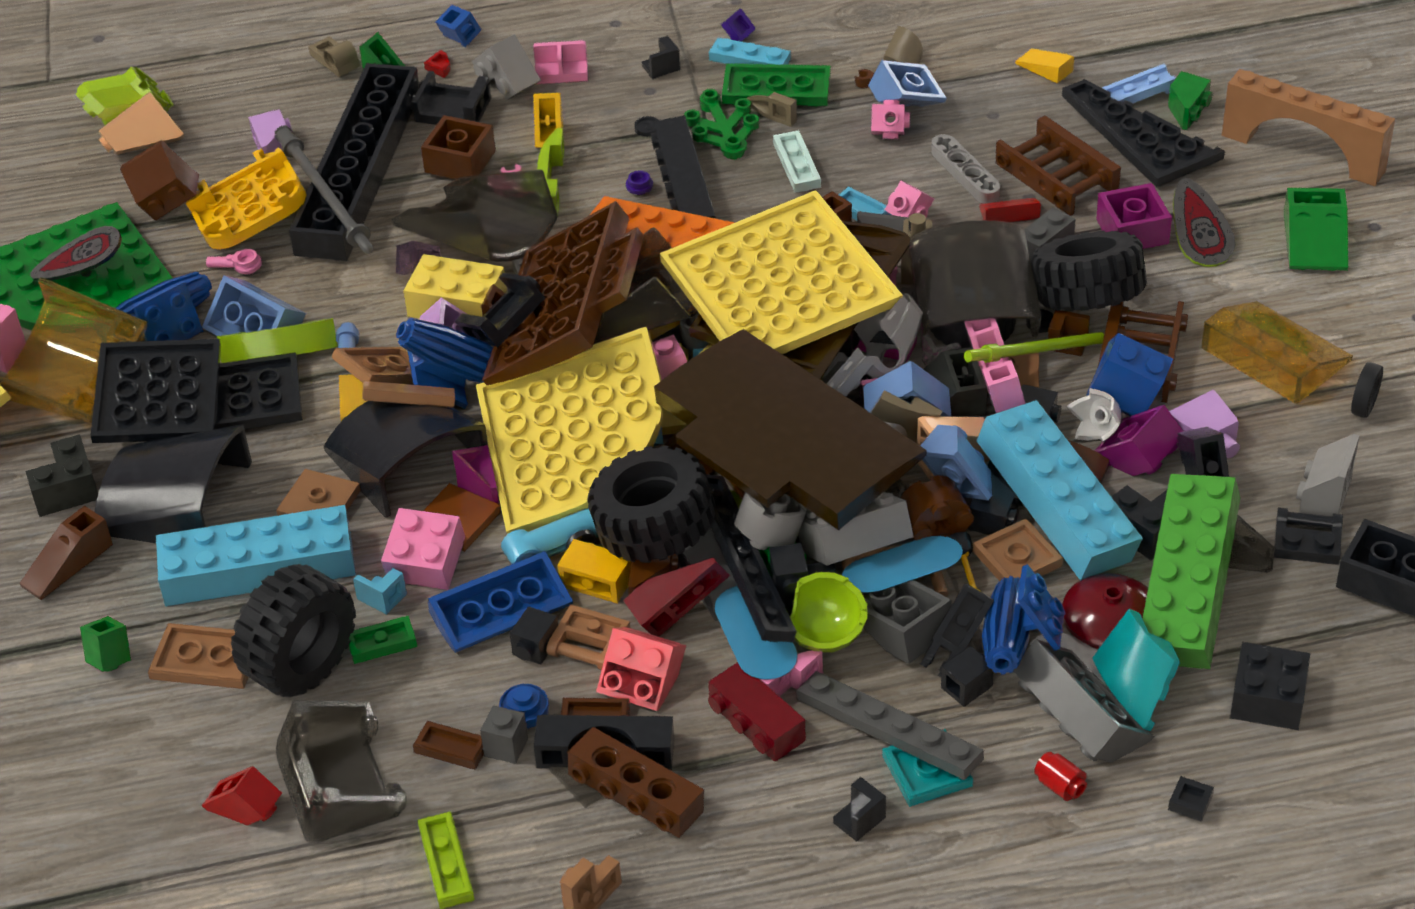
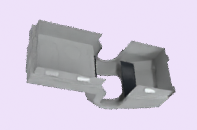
[821,293,923,396]

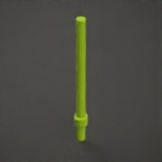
[964,332,1104,363]

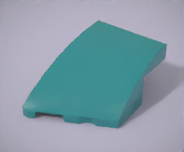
[1092,609,1180,731]

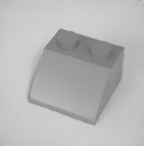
[1296,434,1360,516]

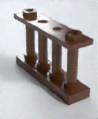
[995,115,1121,216]
[1097,301,1188,403]

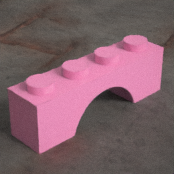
[964,312,1026,413]

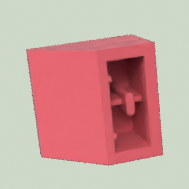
[596,627,686,711]

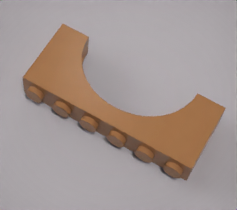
[1222,69,1395,186]

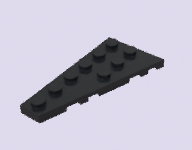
[1062,79,1225,187]

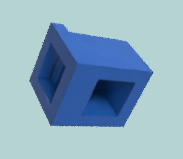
[435,5,482,48]

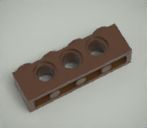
[568,727,704,838]

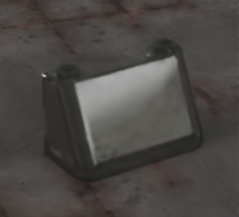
[276,700,407,842]

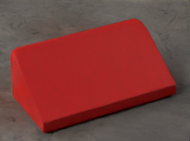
[979,198,1041,225]

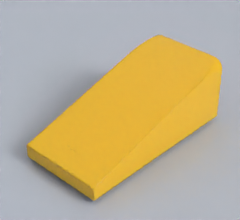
[1015,49,1074,84]

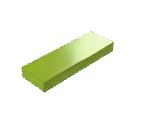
[417,811,475,909]

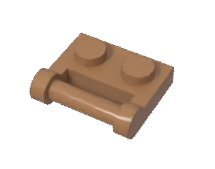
[547,604,630,670]

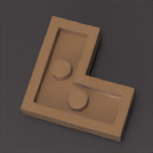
[560,855,622,909]

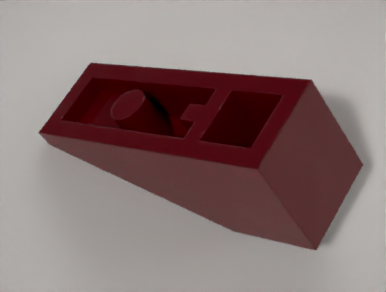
[623,558,730,637]

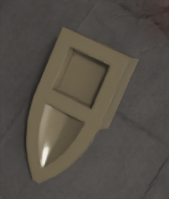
[746,92,797,127]

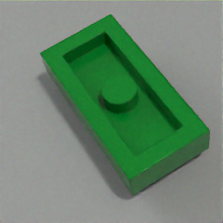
[348,616,418,664]

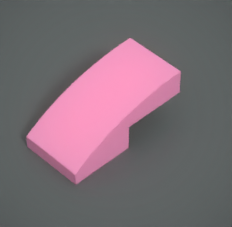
[760,650,823,697]

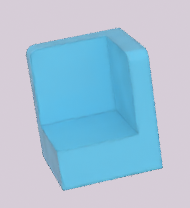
[353,568,407,615]

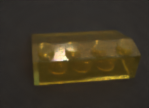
[1201,301,1353,404]

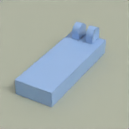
[1102,64,1175,103]

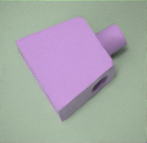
[1169,390,1240,459]

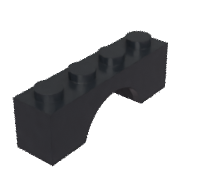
[533,715,675,770]

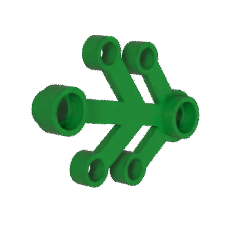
[684,89,759,159]

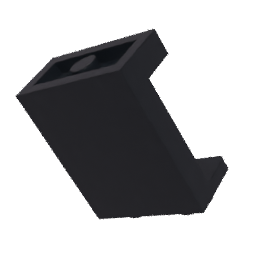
[410,71,491,125]
[455,273,545,348]

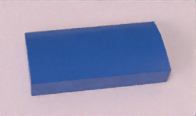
[428,551,573,653]

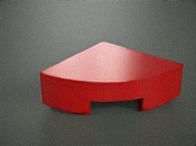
[424,50,450,78]

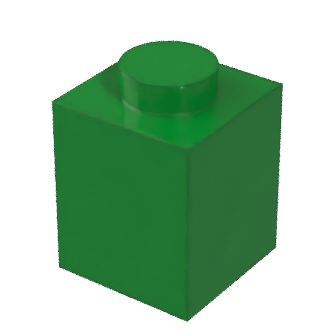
[80,616,131,672]

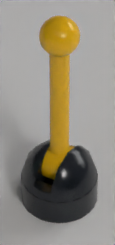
[949,532,981,592]

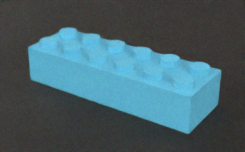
[977,400,1143,581]
[156,505,356,607]

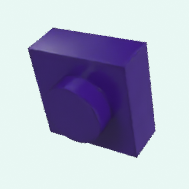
[720,8,756,42]

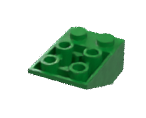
[1283,188,1348,271]

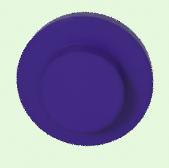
[626,170,653,195]

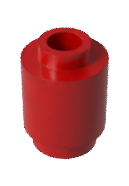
[1034,752,1087,801]

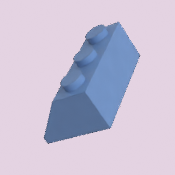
[202,275,306,336]

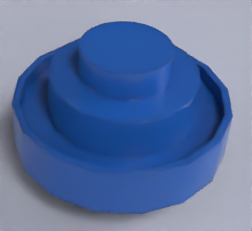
[499,684,549,729]

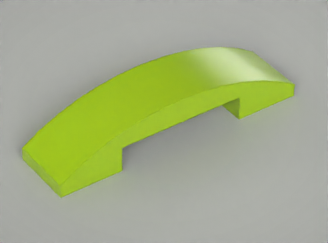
[537,128,565,218]
[217,318,338,363]

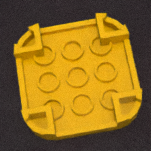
[186,147,307,250]

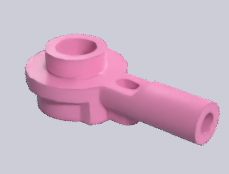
[206,249,262,275]

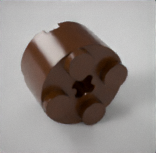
[901,475,974,541]

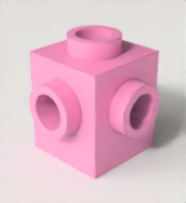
[871,100,910,140]
[885,181,934,217]

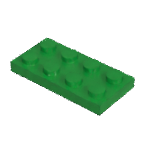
[722,63,831,107]

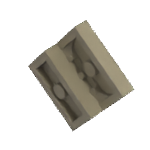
[870,390,942,443]

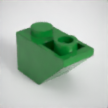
[1168,71,1213,130]

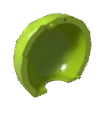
[790,572,867,653]

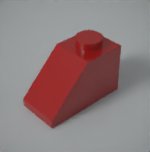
[201,766,282,826]

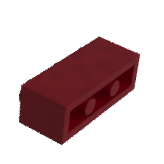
[708,662,806,762]

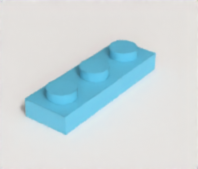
[709,38,791,65]

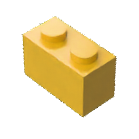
[557,539,631,604]

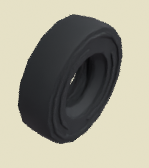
[1351,362,1383,418]

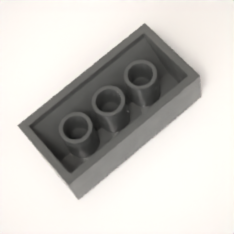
[1013,639,1155,763]

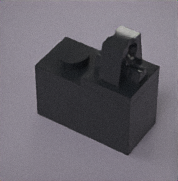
[1177,427,1229,477]

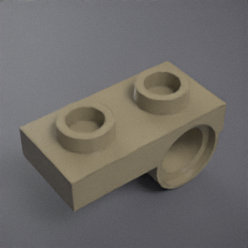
[308,36,360,77]

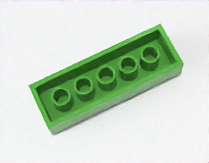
[1143,474,1241,669]

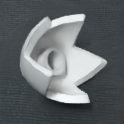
[1067,388,1122,442]

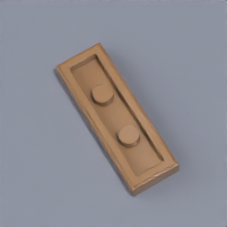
[362,381,455,408]

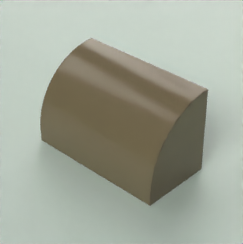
[884,26,923,64]

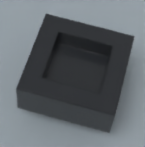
[1168,776,1214,821]

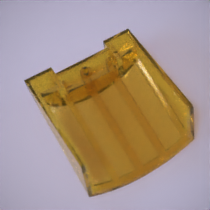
[0,277,147,423]

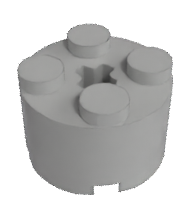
[734,492,807,550]

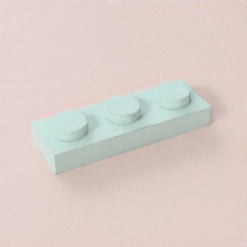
[773,130,821,193]

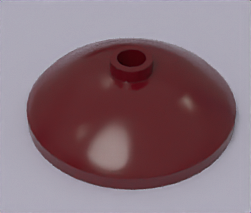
[1062,573,1148,649]

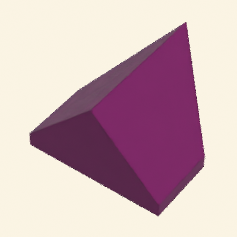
[452,445,499,504]

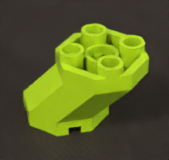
[76,66,174,125]

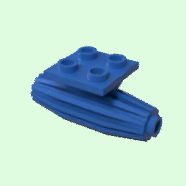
[95,272,212,343]
[396,318,493,409]
[982,564,1065,675]

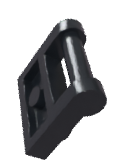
[1274,507,1343,565]

